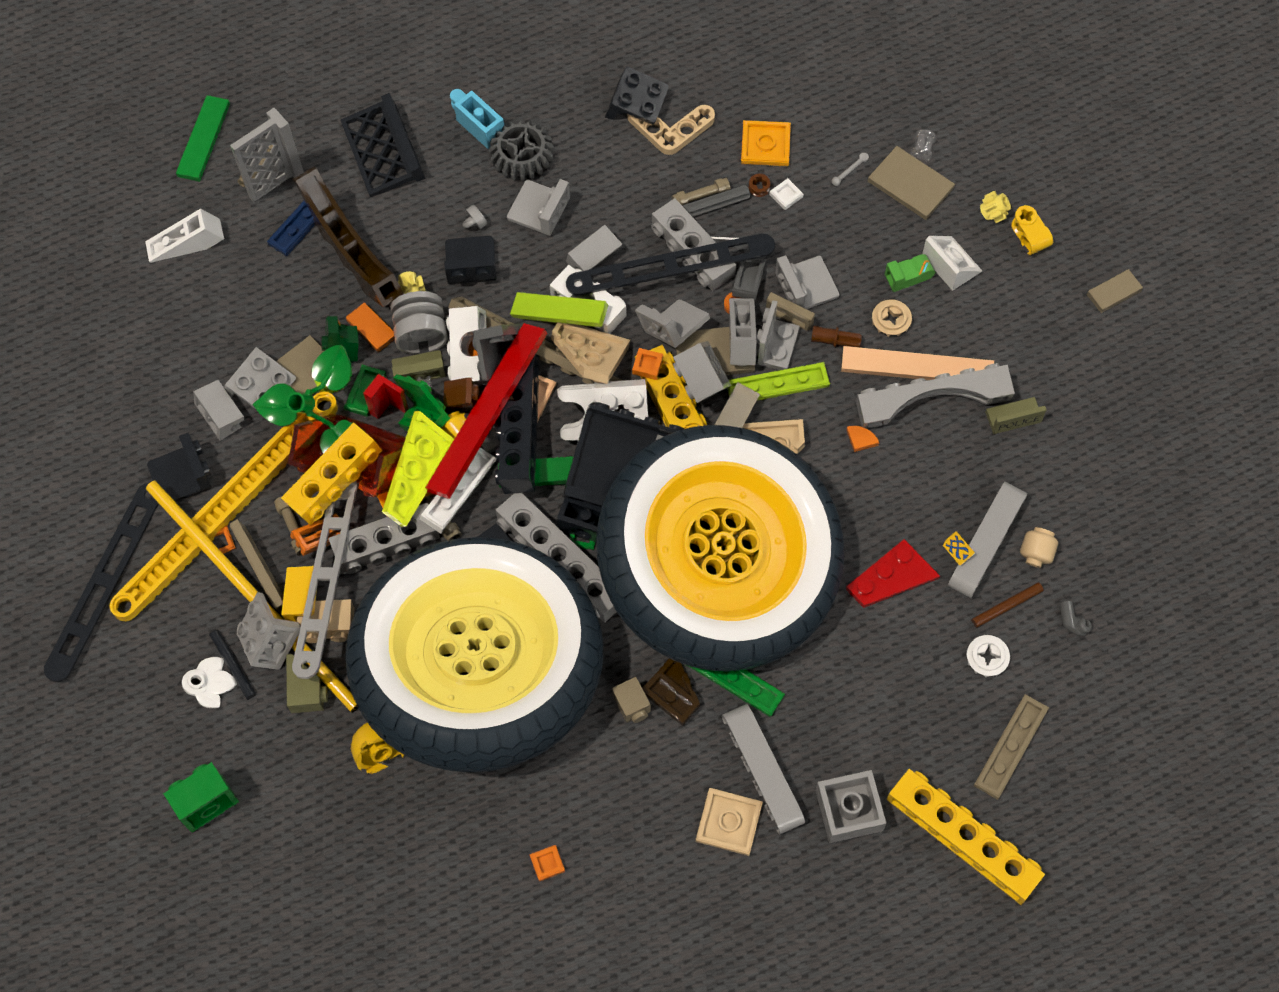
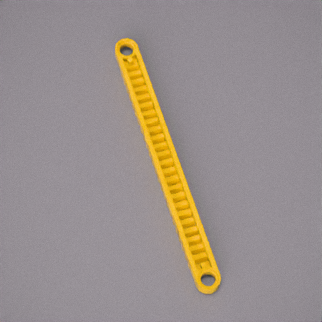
[110,392,338,621]

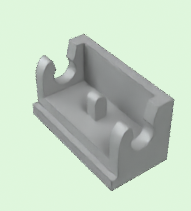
[566,225,622,271]
[193,380,244,441]

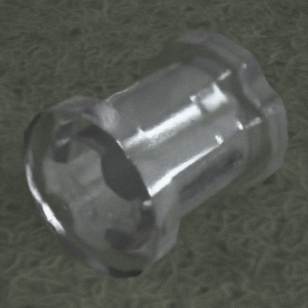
[910,129,936,161]

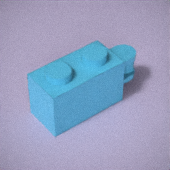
[450,89,504,149]

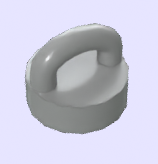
[463,205,487,229]

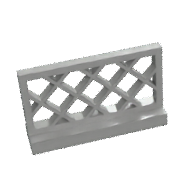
[230,108,304,202]

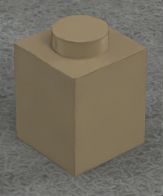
[612,677,651,723]

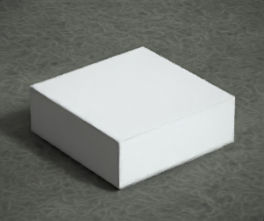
[769,178,804,210]

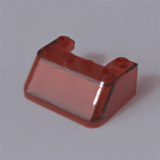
[288,414,406,497]

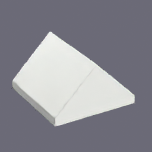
[923,236,982,291]

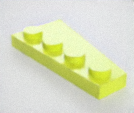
[382,411,454,527]

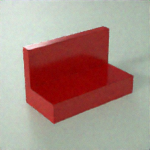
[363,374,409,419]

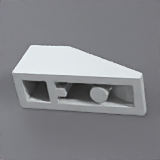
[145,209,224,262]

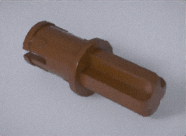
[811,326,862,347]

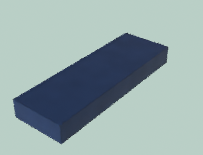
[267,201,315,257]

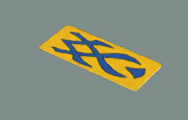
[943,532,975,566]

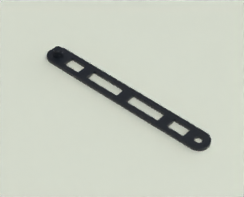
[566,234,775,296]
[44,483,159,682]

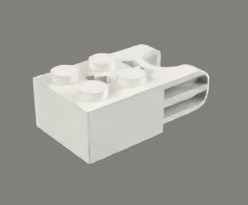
[557,379,648,440]

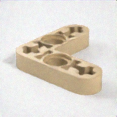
[627,105,715,155]

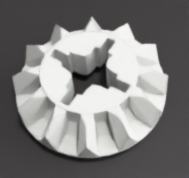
[966,635,1010,677]

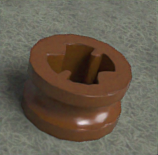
[749,173,770,197]

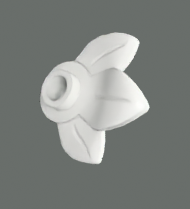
[182,657,237,708]

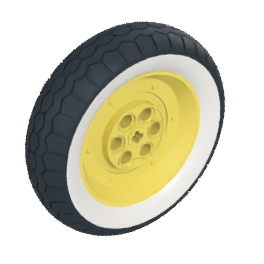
[346,537,603,772]

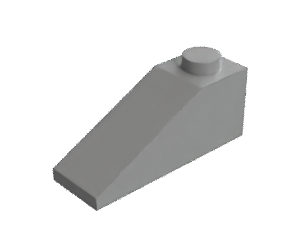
[729,298,757,366]

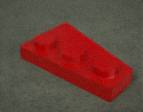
[846,539,940,608]

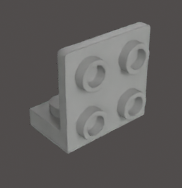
[507,179,570,236]
[775,255,839,309]
[635,299,710,348]
[756,300,800,370]
[224,347,296,408]
[237,592,300,670]

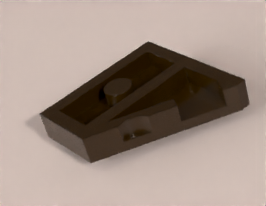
[642,658,700,726]

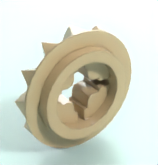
[872,300,912,337]

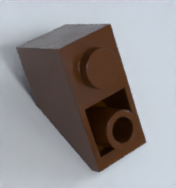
[443,378,481,411]

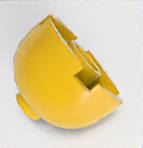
[350,722,404,774]

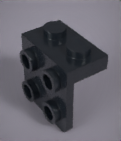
[444,236,497,284]
[147,432,212,502]

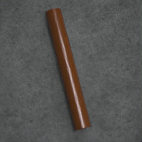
[971,582,1044,628]

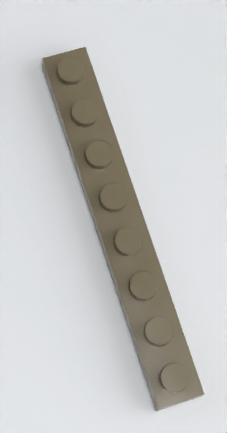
[448,296,623,384]

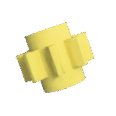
[980,191,1011,223]
[398,271,426,294]

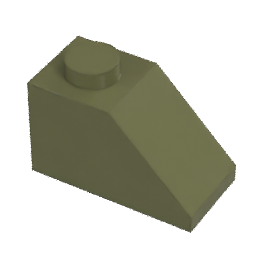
[286,654,328,713]

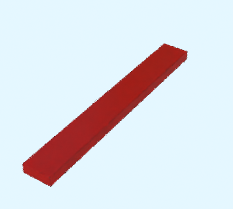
[425,323,547,499]

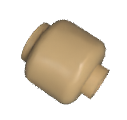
[1020,527,1058,568]

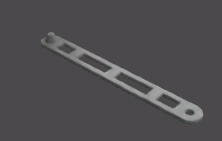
[292,481,358,679]

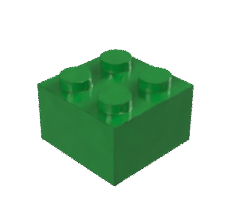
[163,762,239,833]

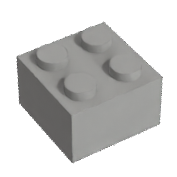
[673,341,732,403]
[815,770,886,843]

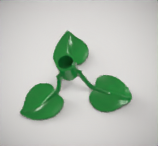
[253,345,355,460]

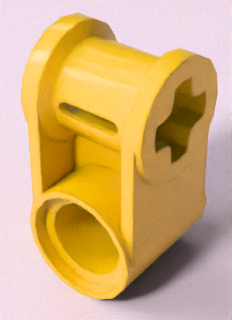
[1011,205,1053,255]

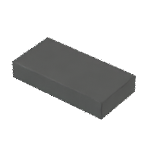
[732,258,766,301]

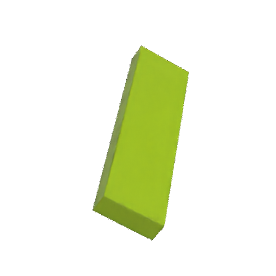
[510,292,609,327]
[727,362,830,400]

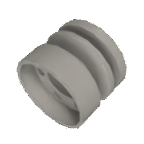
[390,291,448,354]

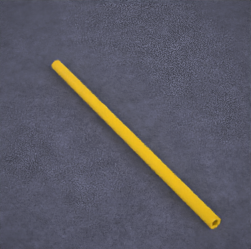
[146,481,358,712]

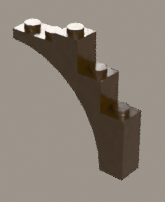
[293,167,404,307]

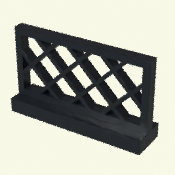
[340,93,426,197]

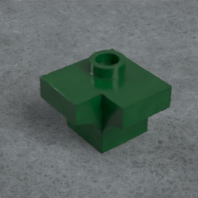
[321,316,359,361]

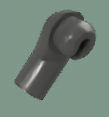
[1060,601,1092,636]

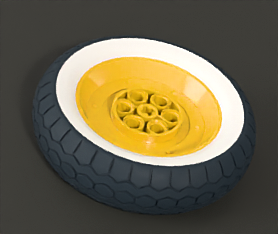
[596,425,844,671]

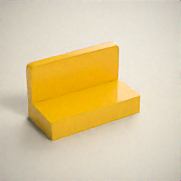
[281,566,317,622]

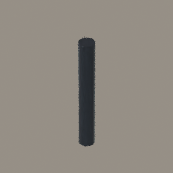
[209,630,256,700]

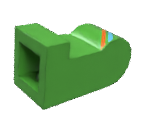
[885,254,935,292]

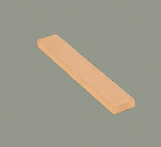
[841,346,994,380]

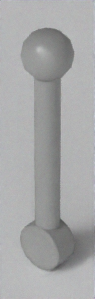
[832,153,869,186]

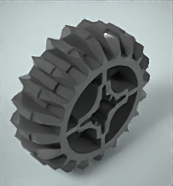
[489,119,554,182]

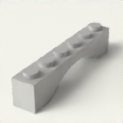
[856,363,1015,429]

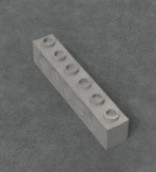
[496,493,617,623]

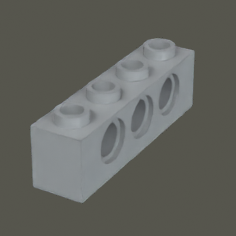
[651,198,736,291]
[329,503,440,574]

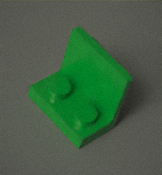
[393,374,450,432]

